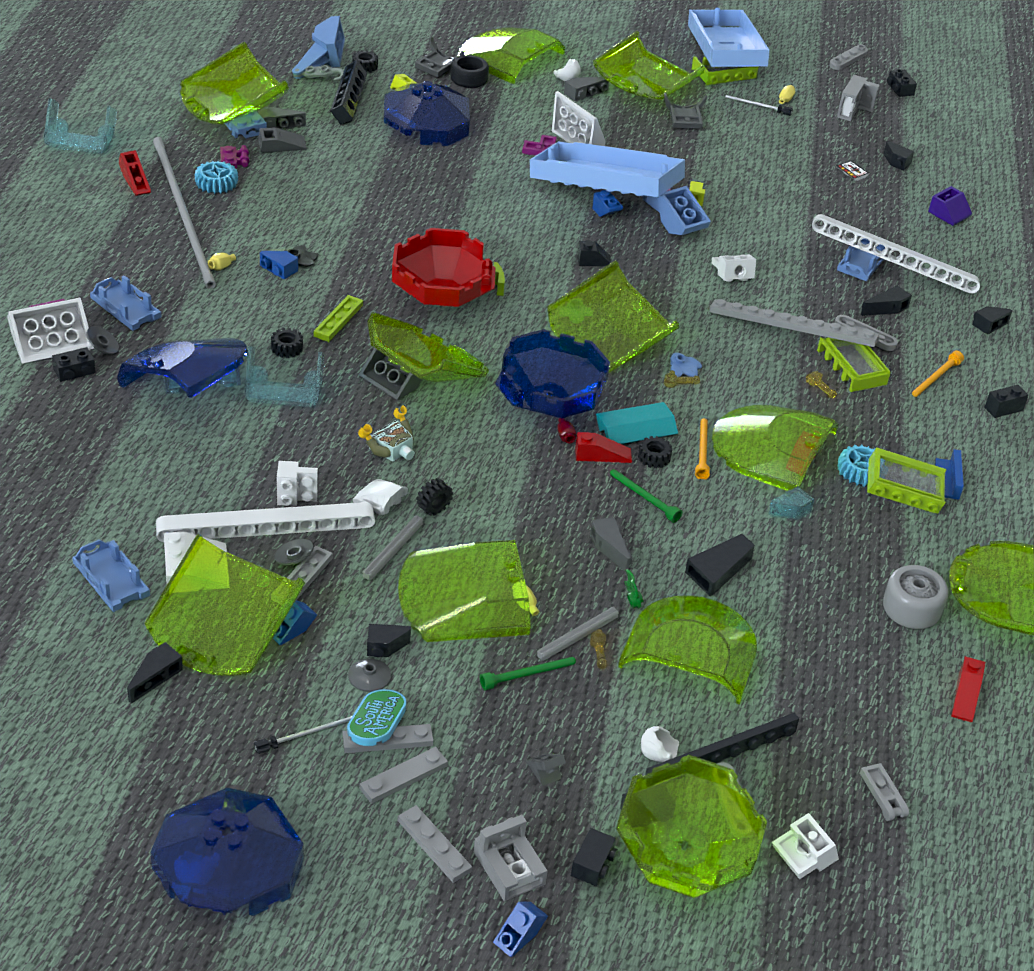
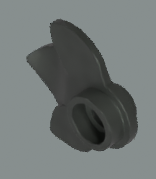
[287,245,318,266]

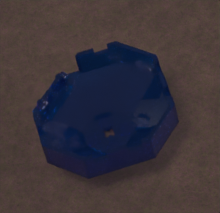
[384,81,470,146]
[495,329,610,418]
[150,788,304,916]

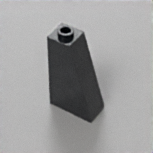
[685,534,755,596]

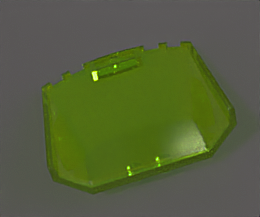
[457,27,565,84]
[593,31,705,100]
[180,42,289,125]
[548,260,679,373]
[144,534,305,676]
[398,540,531,642]

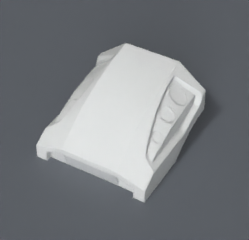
[353,479,408,515]

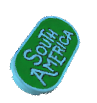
[347,689,406,746]

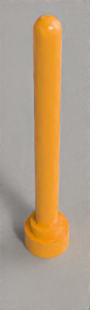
[912,350,964,397]
[695,418,710,479]

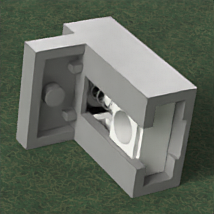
[837,75,879,121]
[473,815,547,901]

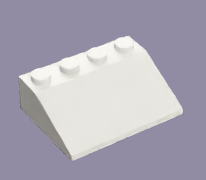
[552,91,605,146]
[7,298,94,364]

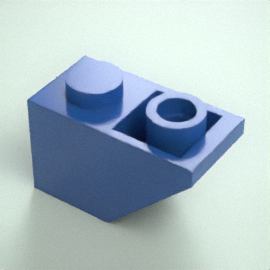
[592,190,623,217]
[260,251,298,279]
[267,599,317,645]
[493,902,548,957]

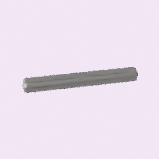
[363,516,423,580]
[537,607,619,661]

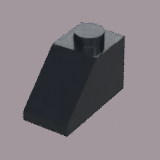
[884,141,914,171]
[577,240,612,267]
[972,306,1013,335]
[367,624,411,657]

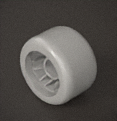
[883,565,949,629]

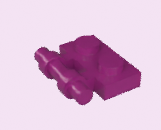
[220,145,249,168]

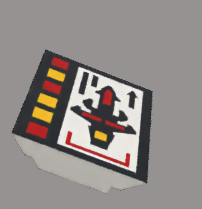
[836,160,869,181]

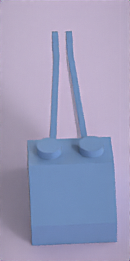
[642,186,711,235]

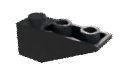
[861,285,912,316]

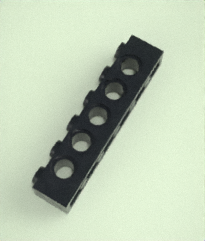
[330,60,367,125]

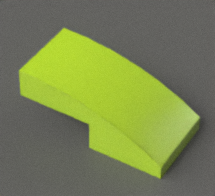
[494,262,505,296]

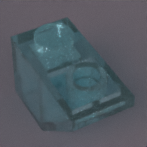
[768,487,814,520]

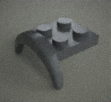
[415,37,464,77]
[664,93,707,129]

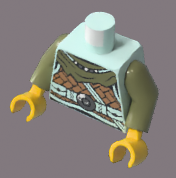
[358,405,415,461]

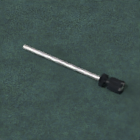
[725,95,793,116]
[254,716,352,754]

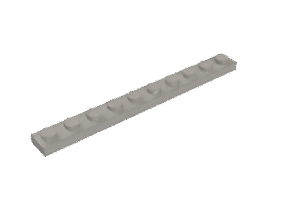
[709,299,879,347]

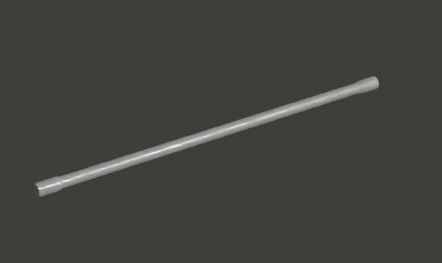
[153,137,216,289]

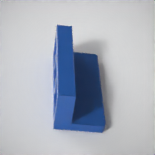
[935,449,964,500]

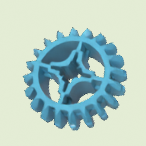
[195,161,238,194]
[837,444,888,487]

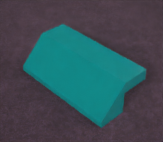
[596,402,678,444]

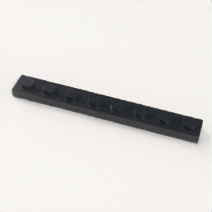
[644,712,799,787]

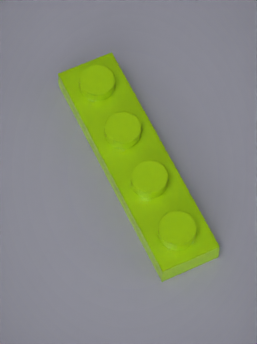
[313,295,363,342]

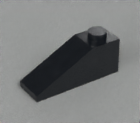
[127,642,183,704]

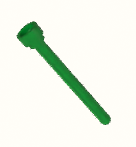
[610,469,683,523]
[480,657,576,691]

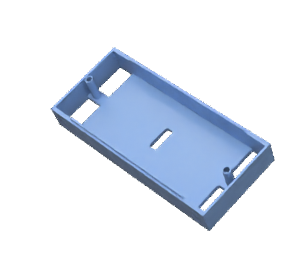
[688,8,769,67]
[530,141,685,197]

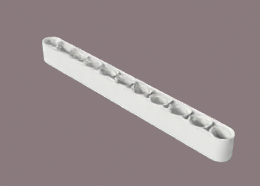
[812,214,980,293]
[156,502,375,542]

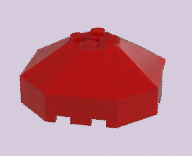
[392,228,496,307]

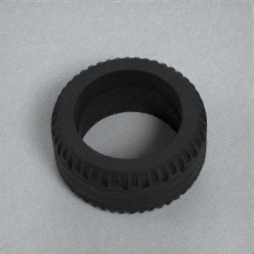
[450,55,489,88]

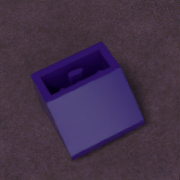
[928,186,972,226]

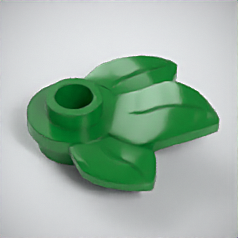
[624,569,644,609]

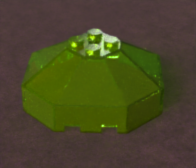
[616,755,767,898]

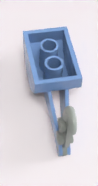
[292,16,345,81]

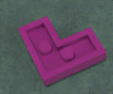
[522,135,557,155]

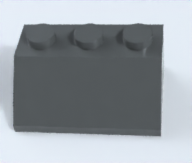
[358,344,425,400]

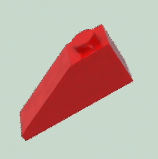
[119,150,151,196]
[575,432,632,463]
[951,656,986,722]

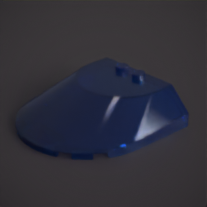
[117,338,248,398]

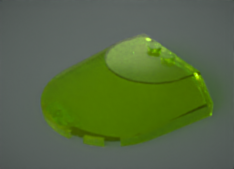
[367,312,489,382]
[712,405,839,494]
[949,541,1034,637]
[618,595,757,704]

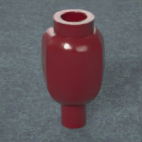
[557,417,577,444]

